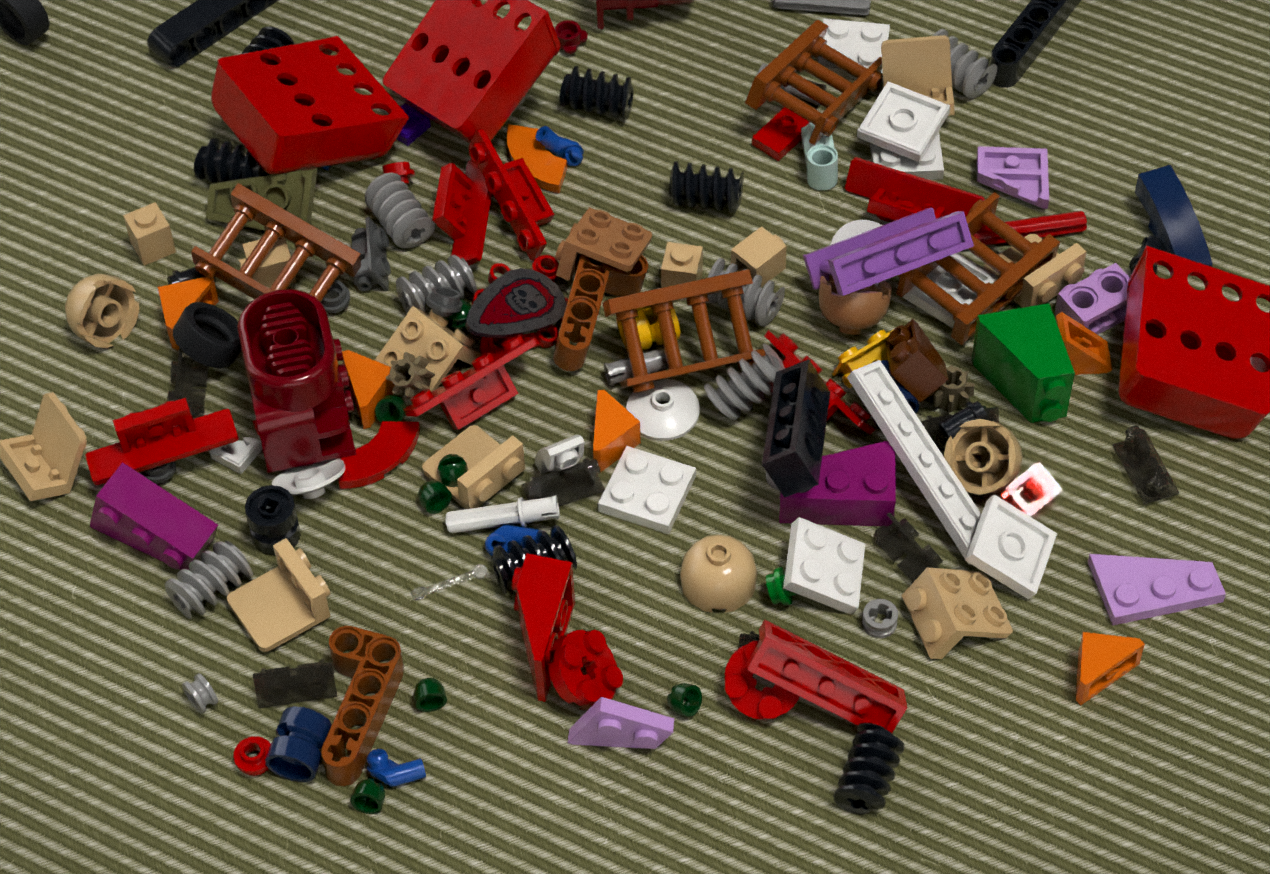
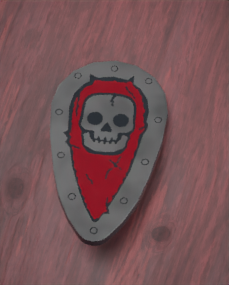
[465,268,566,338]

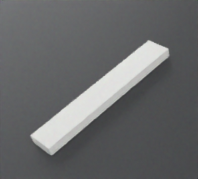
[847,360,981,565]

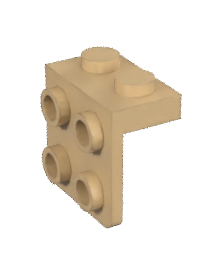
[881,35,955,116]
[984,234,1087,308]
[375,306,482,392]
[0,392,87,501]
[422,425,525,509]
[227,538,331,652]
[901,567,1013,659]

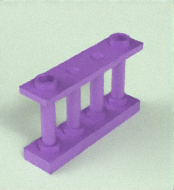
[803,208,974,296]

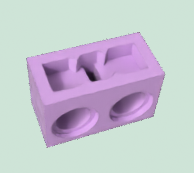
[1054,263,1130,335]

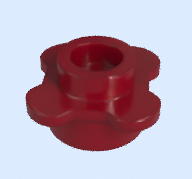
[555,20,588,54]

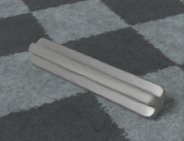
[773,0,871,16]

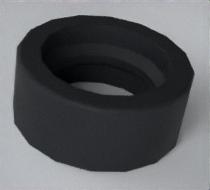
[0,0,50,46]
[173,302,242,369]

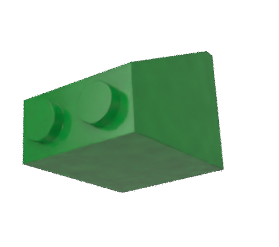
[972,303,1075,423]

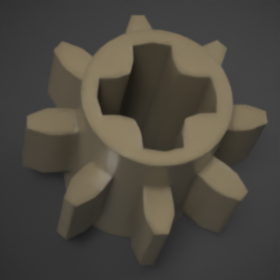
[386,352,435,398]
[930,365,975,413]

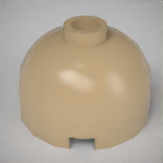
[65,274,140,348]
[944,419,1023,495]
[680,534,757,613]

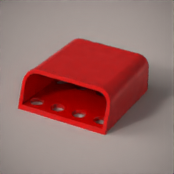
[382,0,561,144]
[211,36,409,175]
[1118,245,1270,439]

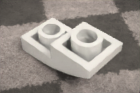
[535,435,585,474]

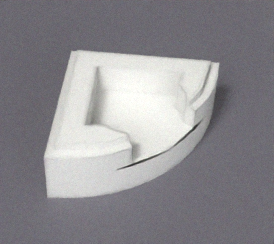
[210,437,263,474]

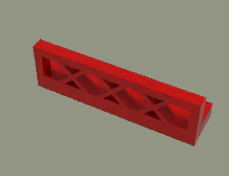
[746,619,908,733]

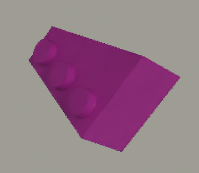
[779,441,896,527]
[89,462,218,570]

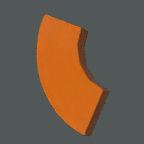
[507,124,567,193]

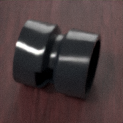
[245,485,301,556]

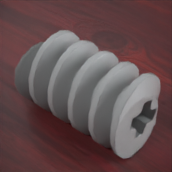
[933,29,997,99]
[364,173,435,249]
[396,255,477,313]
[707,258,785,326]
[704,343,785,420]
[165,541,253,619]

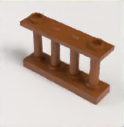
[745,19,883,145]
[191,183,361,302]
[896,192,1060,345]
[603,269,766,393]

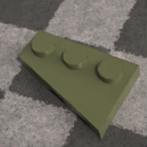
[205,168,318,231]

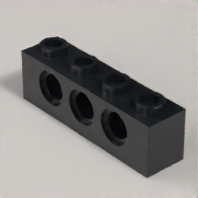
[762,359,830,498]

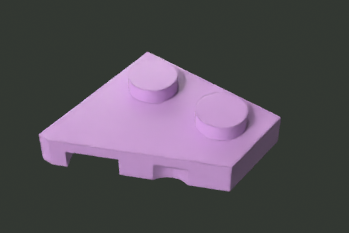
[977,146,1049,209]
[568,697,674,749]

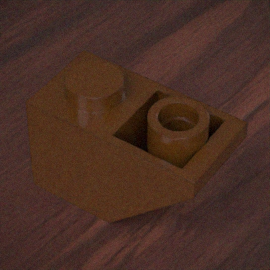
[886,319,949,403]

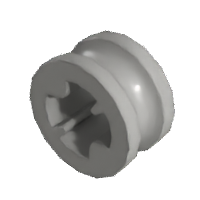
[862,599,898,639]
[182,673,219,714]

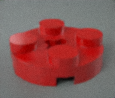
[549,630,623,711]
[724,640,800,719]

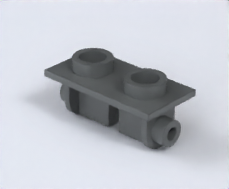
[351,217,391,291]

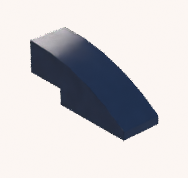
[1135,165,1213,267]

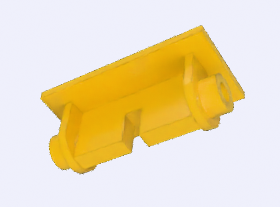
[832,329,893,389]

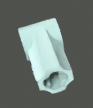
[801,122,838,191]

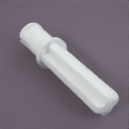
[446,495,560,533]

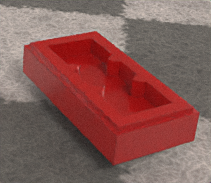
[752,107,809,161]

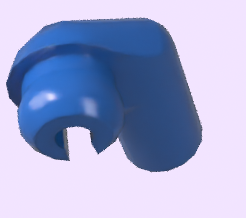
[535,126,583,166]
[485,525,540,556]

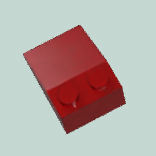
[512,553,575,702]

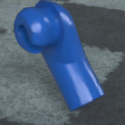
[367,749,426,787]

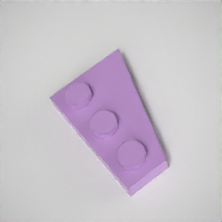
[1088,554,1226,626]

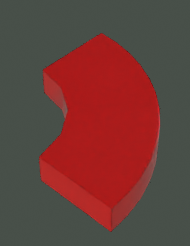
[338,421,420,489]

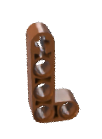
[553,254,648,371]
[321,626,404,786]

